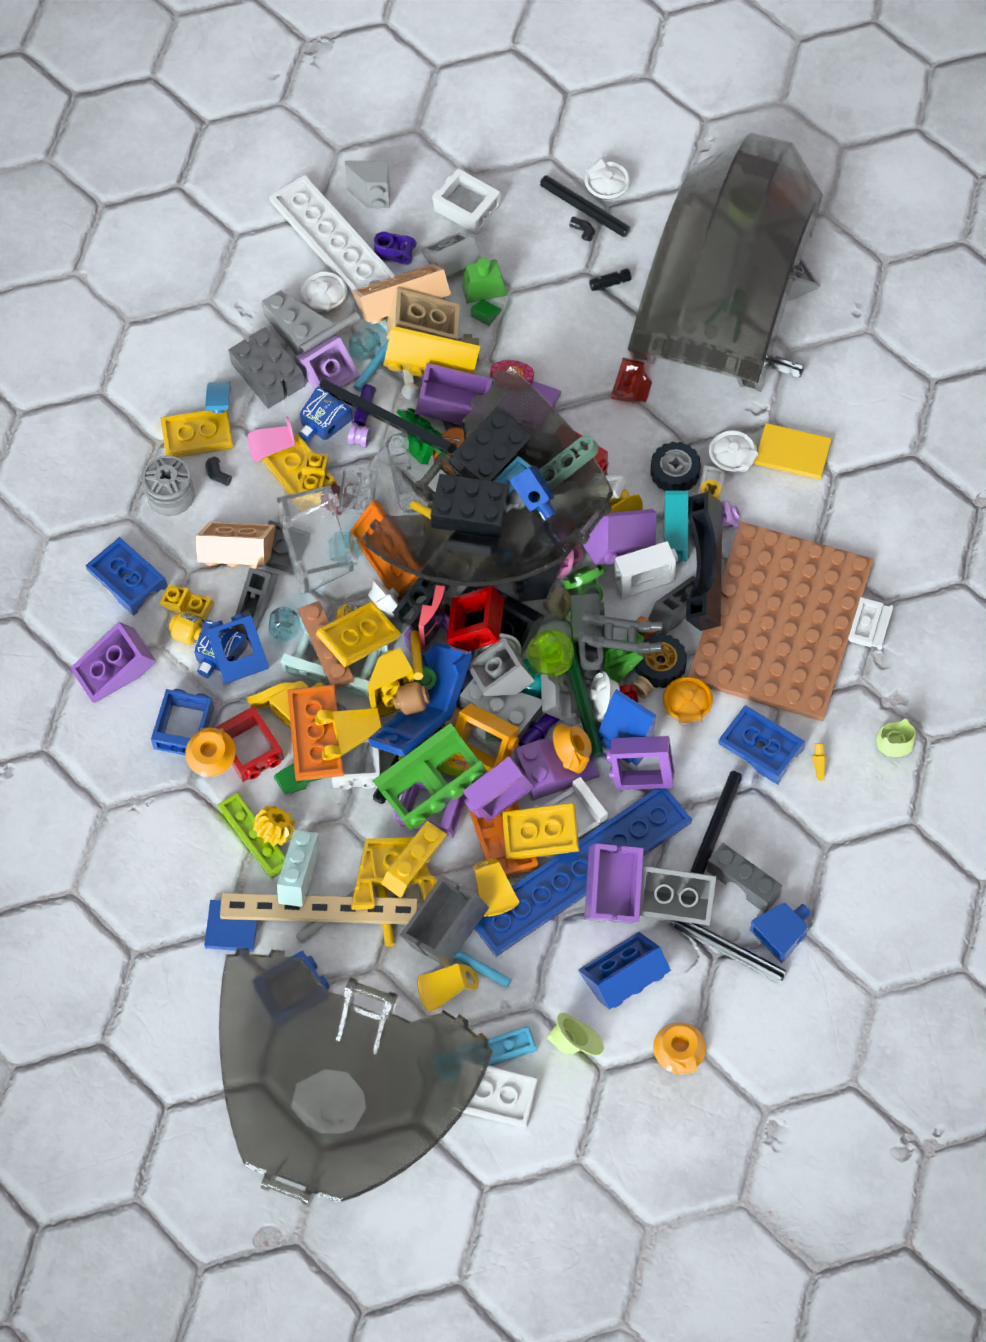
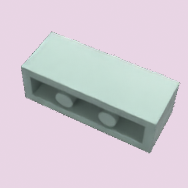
[277,830,319,907]

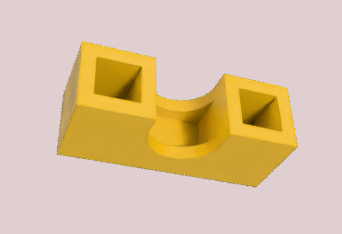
[381,820,447,898]

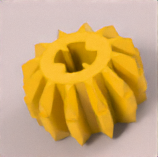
[253,805,295,846]

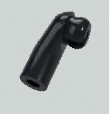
[569,216,596,242]
[205,456,232,486]

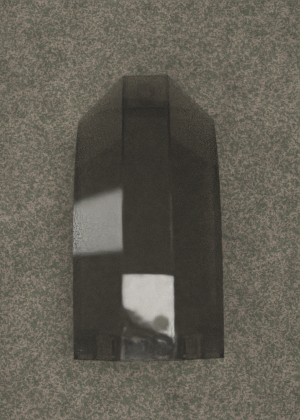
[627,133,823,392]

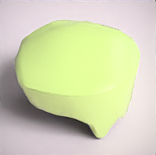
[876,718,916,757]

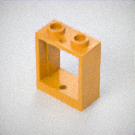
[455,703,520,772]

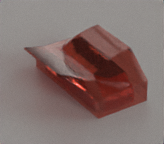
[611,358,652,403]

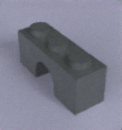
[707,843,782,913]

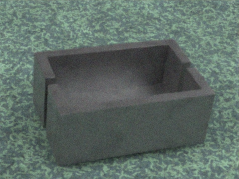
[228,327,305,409]
[400,875,489,968]

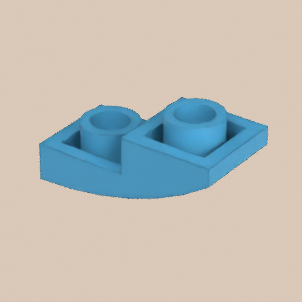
[206,381,231,413]

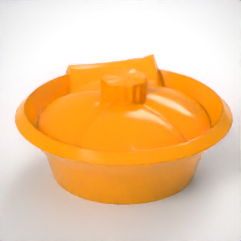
[663,677,713,724]
[553,724,592,774]
[186,727,236,777]
[653,1022,706,1075]

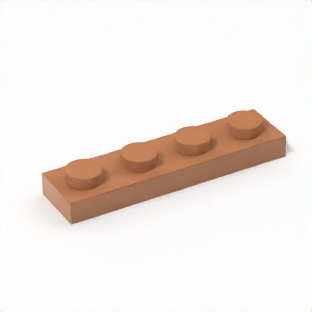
[298,601,354,689]

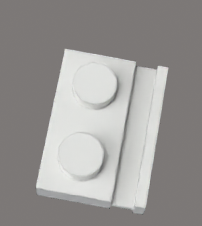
[848,597,893,650]

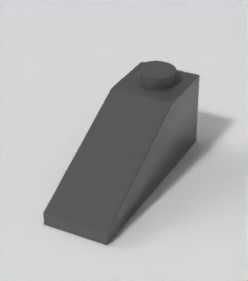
[231,567,278,640]
[648,576,696,635]

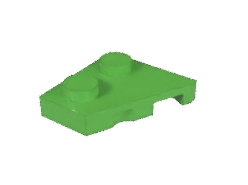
[602,633,644,683]

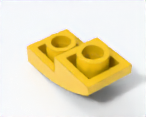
[298,452,329,499]
[160,584,214,622]

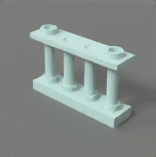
[280,618,390,700]

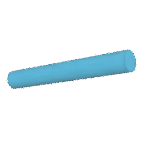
[353,339,389,392]
[454,950,512,988]

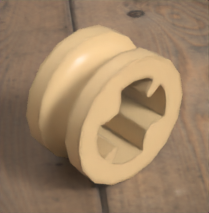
[630,676,654,699]

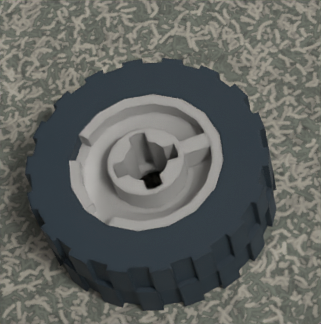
[650,441,701,492]

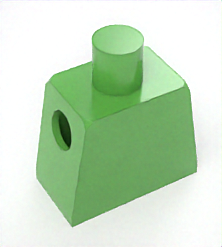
[462,258,507,304]

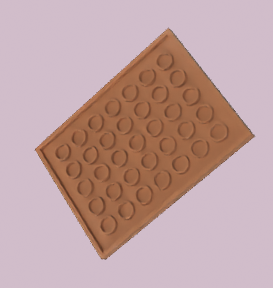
[688,522,874,722]

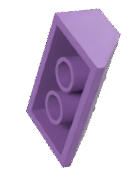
[582,509,656,565]

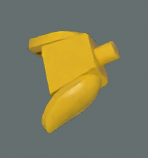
[246,681,324,729]

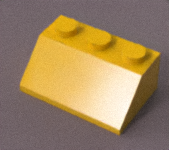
[368,648,414,718]

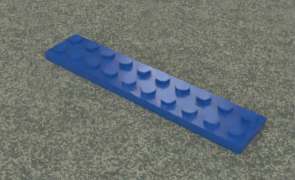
[475,788,692,957]

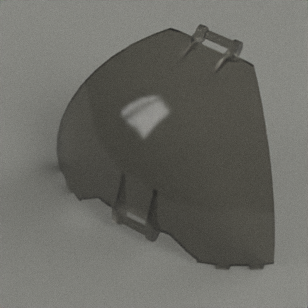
[361,366,613,587]
[219,948,493,1206]

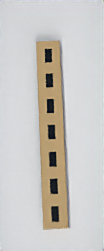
[220,893,418,924]

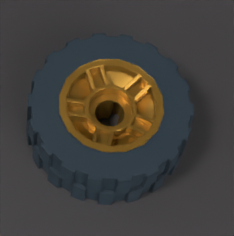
[635,634,687,688]

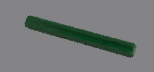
[562,642,603,756]

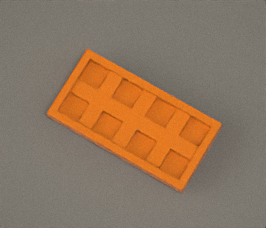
[467,801,539,877]

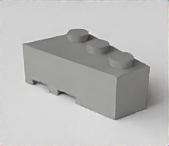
[262,290,337,356]
[457,678,542,739]

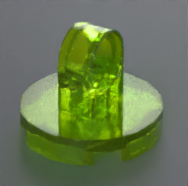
[527,630,575,677]

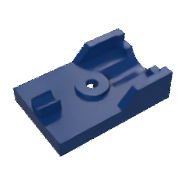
[85,537,168,616]
[718,705,805,785]

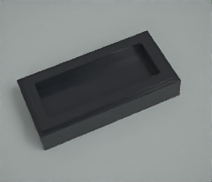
[446,531,499,556]

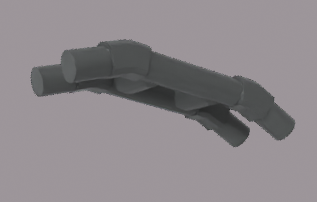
[578,610,663,654]

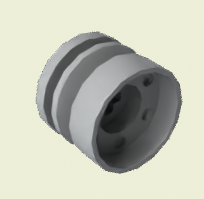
[142,455,195,516]

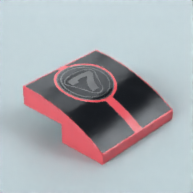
[419,585,447,648]

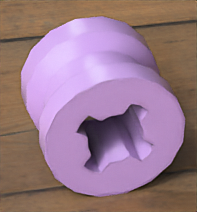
[348,422,371,448]

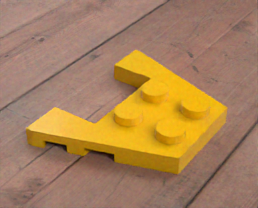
[351,837,437,910]

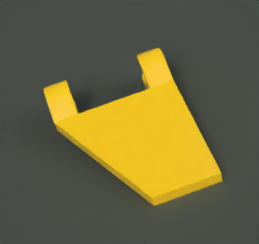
[315,708,382,760]

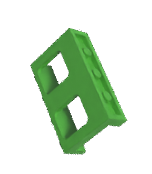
[373,723,488,831]

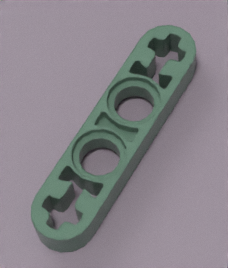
[535,435,599,500]

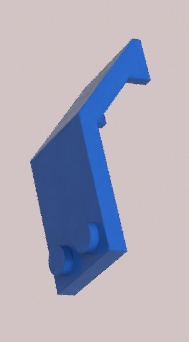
[368,642,472,757]

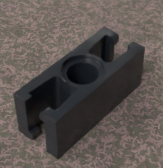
[392,567,450,631]

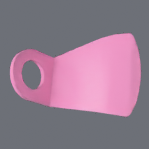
[248,417,295,463]

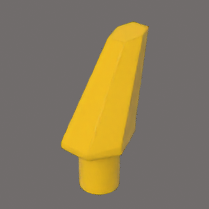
[812,743,827,781]

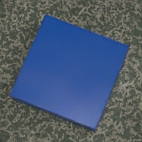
[204,900,258,952]

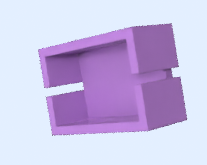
[415,363,492,428]
[584,844,644,924]

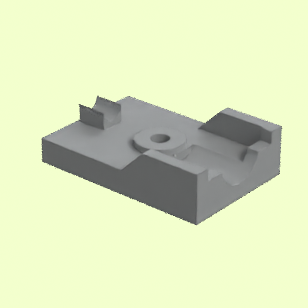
[539,645,581,725]

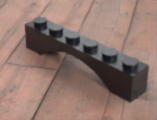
[686,491,723,631]

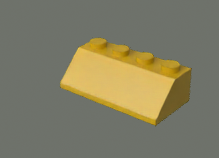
[383,326,480,376]

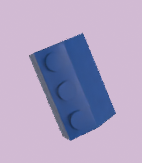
[578,932,671,1010]

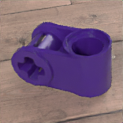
[374,231,417,265]

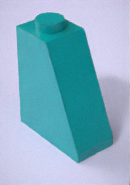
[663,491,688,564]

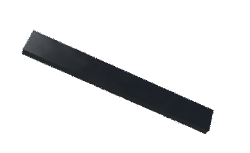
[319,379,457,456]

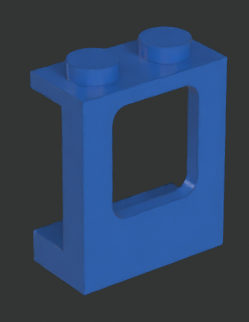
[205,613,269,685]

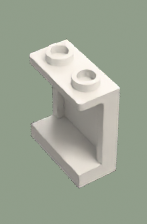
[532,777,608,840]

